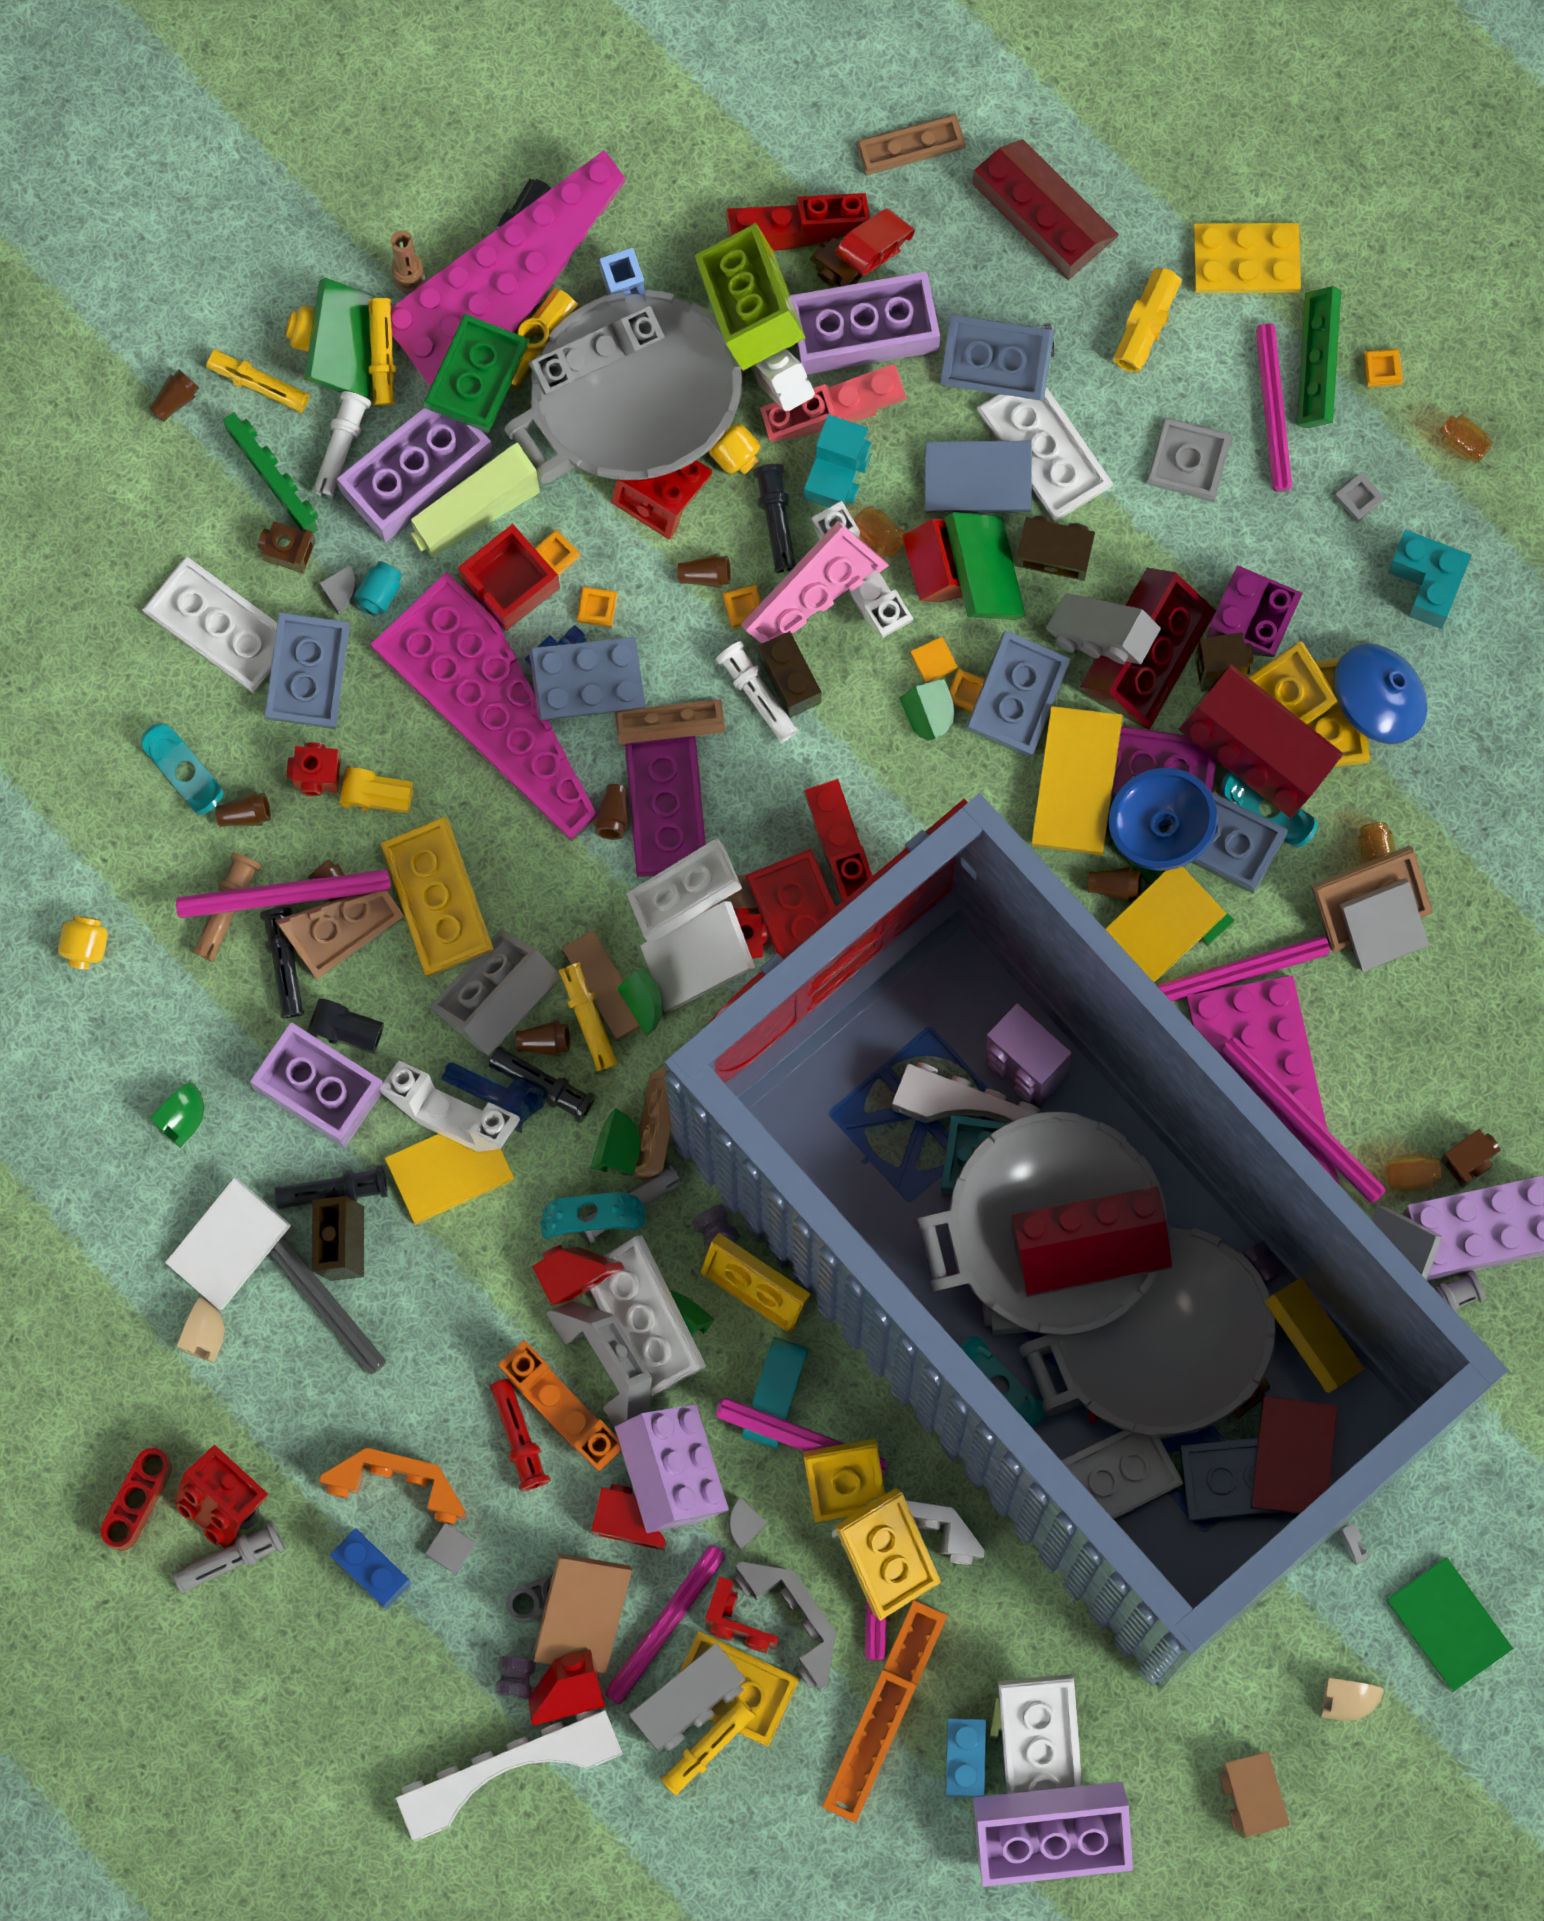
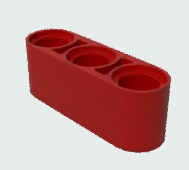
[835,208,915,276]
[100,1448,172,1551]

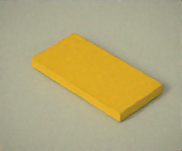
[1032,706,1123,855]
[380,817,494,976]

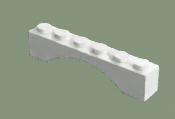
[892,1062,1040,1123]
[396,1709,623,1842]

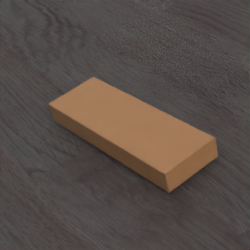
[856,114,966,176]
[615,699,725,744]
[562,930,641,1041]

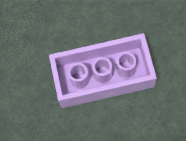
[790,271,940,375]
[337,408,493,543]
[1403,1175,1544,1281]
[973,1781,1133,1887]

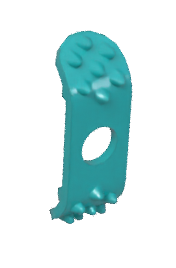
[141,723,224,816]
[1221,771,1318,848]
[540,1192,646,1239]
[959,1336,1045,1426]

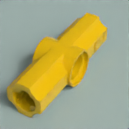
[1113,268,1182,373]
[510,288,580,390]

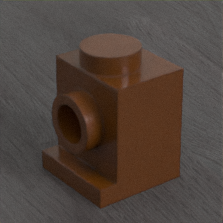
[810,237,863,287]
[258,521,316,574]
[1441,1128,1501,1189]

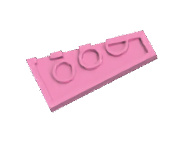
[741,521,889,644]

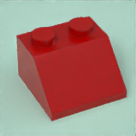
[902,519,963,602]

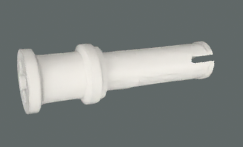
[311,391,371,499]
[716,641,799,743]

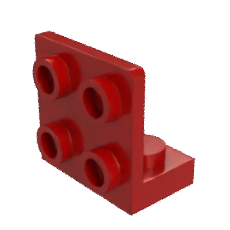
[611,460,713,540]
[174,1444,268,1548]
[705,1577,779,1654]

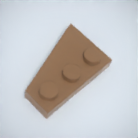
[275,891,404,980]

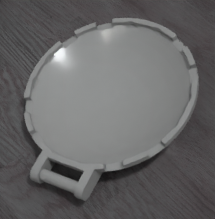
[505,290,742,484]
[914,1112,1168,1335]
[1019,1224,1275,1436]

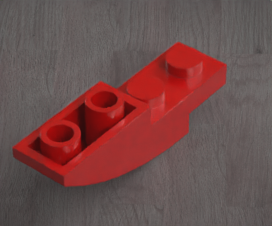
[726,193,870,251]
[803,779,873,902]

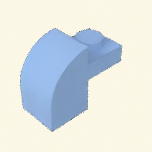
[599,248,646,295]

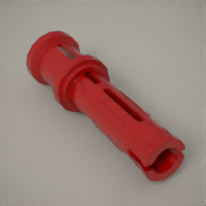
[489,1378,551,1492]

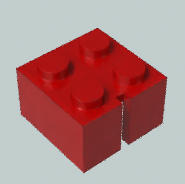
[458,523,560,632]

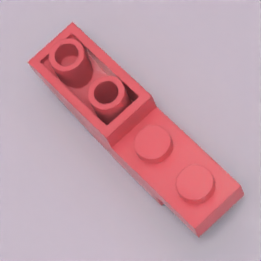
[760,364,907,442]

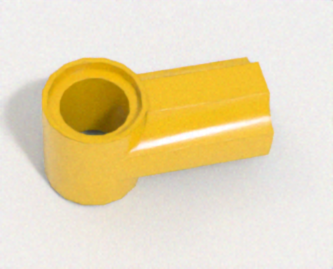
[339,767,414,814]

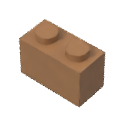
[1218,1751,1290,1839]

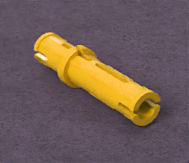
[368,298,397,406]
[206,349,310,414]
[558,962,619,1072]
[660,1699,756,1796]

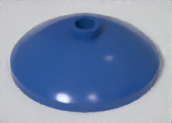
[1334,644,1428,744]
[1109,768,1218,871]

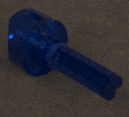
[441,1062,546,1134]

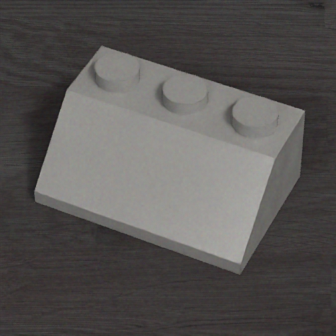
[429,928,561,1056]

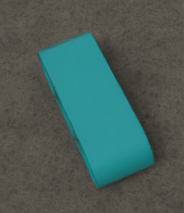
[742,1337,809,1449]

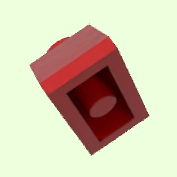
[532,1245,625,1305]
[591,1484,666,1551]
[528,1650,605,1726]

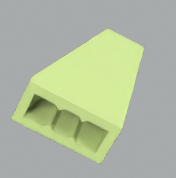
[410,442,540,557]

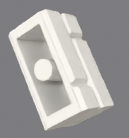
[751,349,815,411]

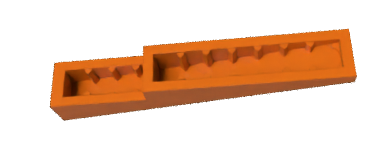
[822,1599,948,1823]

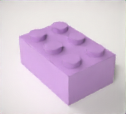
[986,1003,1072,1106]
[250,1022,383,1149]
[615,1404,729,1533]

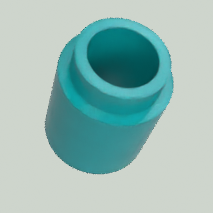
[354,561,403,616]

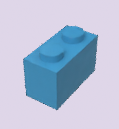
[945,1719,986,1798]

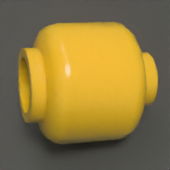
[285,305,315,353]
[709,423,761,475]
[58,915,108,969]

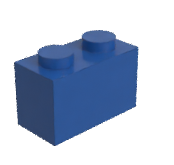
[330,1528,412,1610]

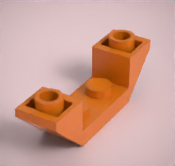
[498,1340,622,1472]
[319,1447,467,1525]

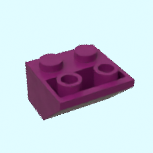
[1206,565,1303,657]

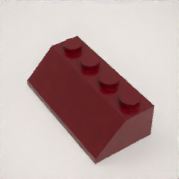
[973,139,1119,280]
[1080,567,1216,730]
[1178,664,1344,819]
[1011,1186,1172,1297]

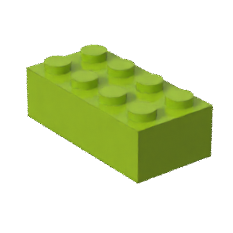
[694,223,806,370]

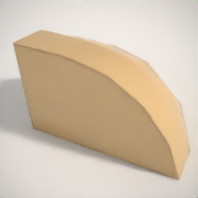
[177,1297,225,1364]
[1321,1678,1384,1721]

